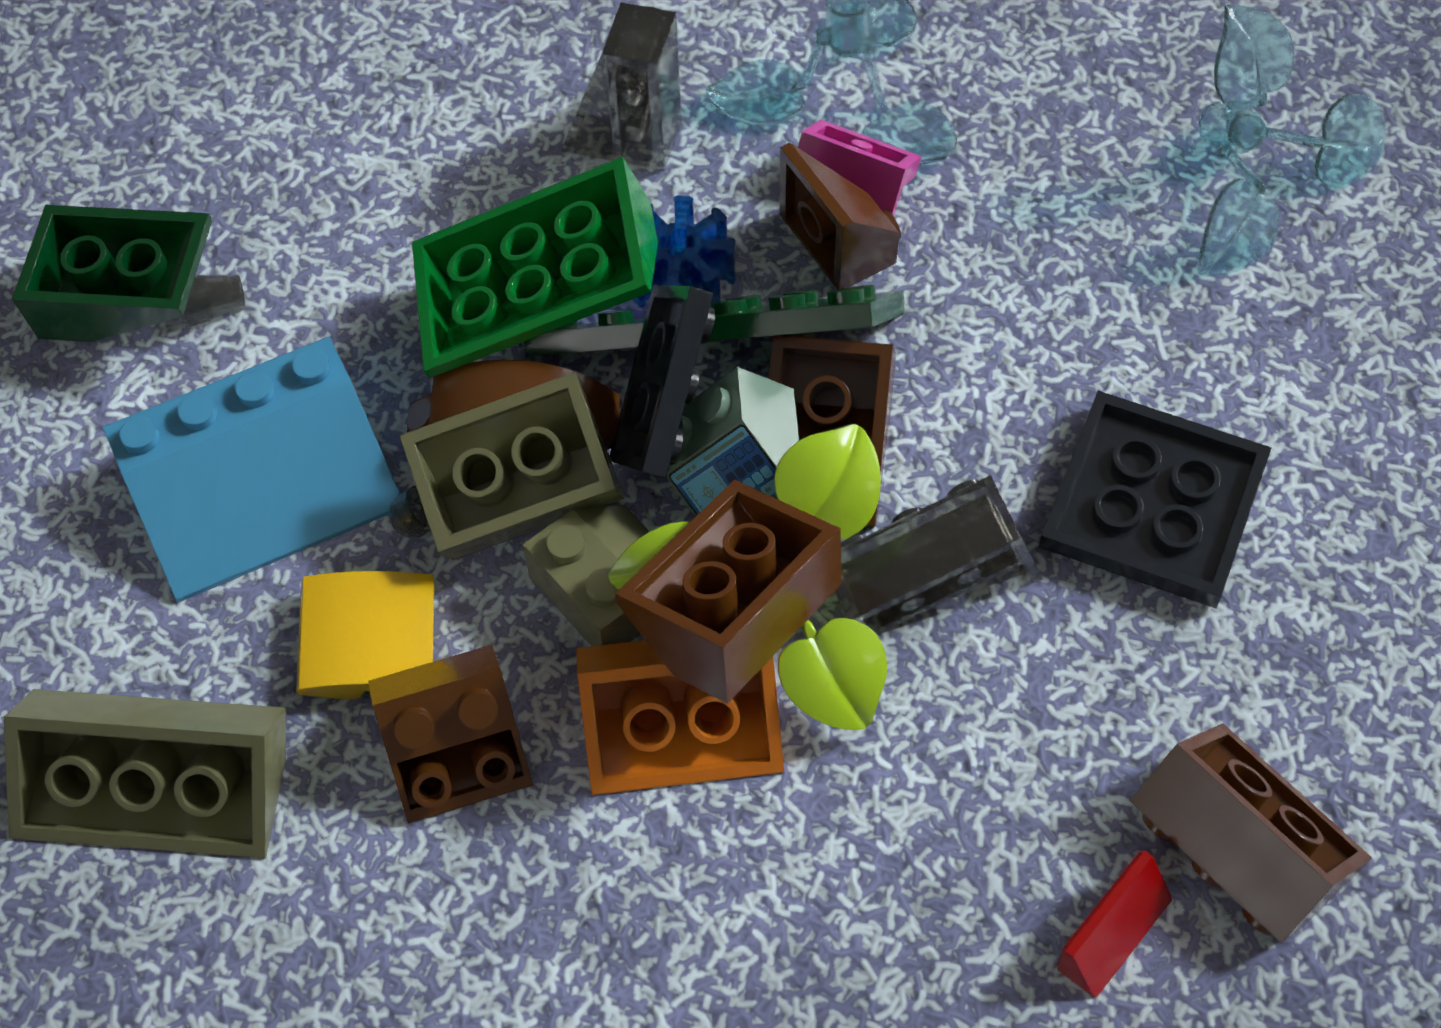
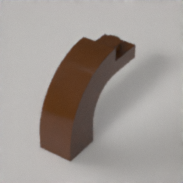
[404,359,620,455]

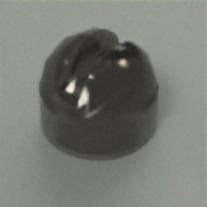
[390,485,431,538]

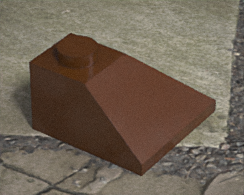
[779,143,901,291]

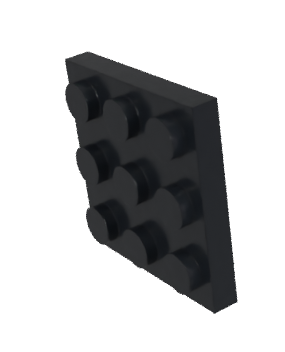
[1039,390,1272,609]

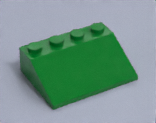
[412,157,658,378]

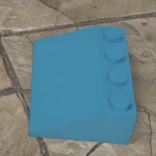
[102,336,406,603]

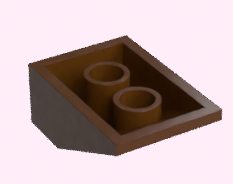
[768,335,896,526]

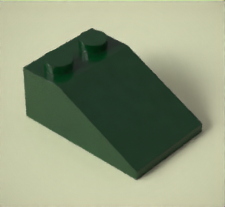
[12,205,212,342]

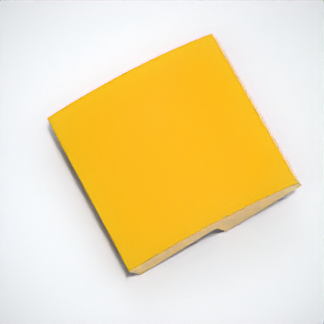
[296,571,434,699]

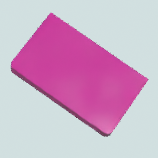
[798,119,922,216]

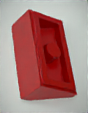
[1057,850,1172,998]

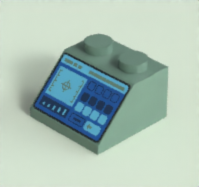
[666,367,799,516]

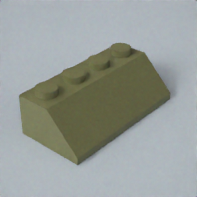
[4,689,286,858]

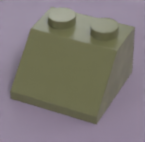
[523,505,650,646]

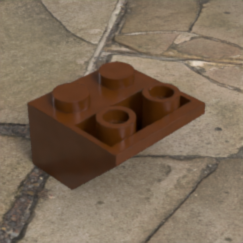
[368,645,533,823]

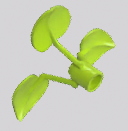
[608,424,887,730]

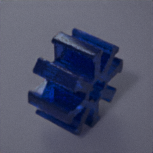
[632,195,736,307]

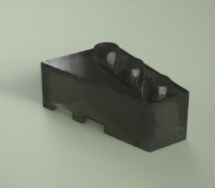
[561,2,681,171]
[835,475,1044,635]

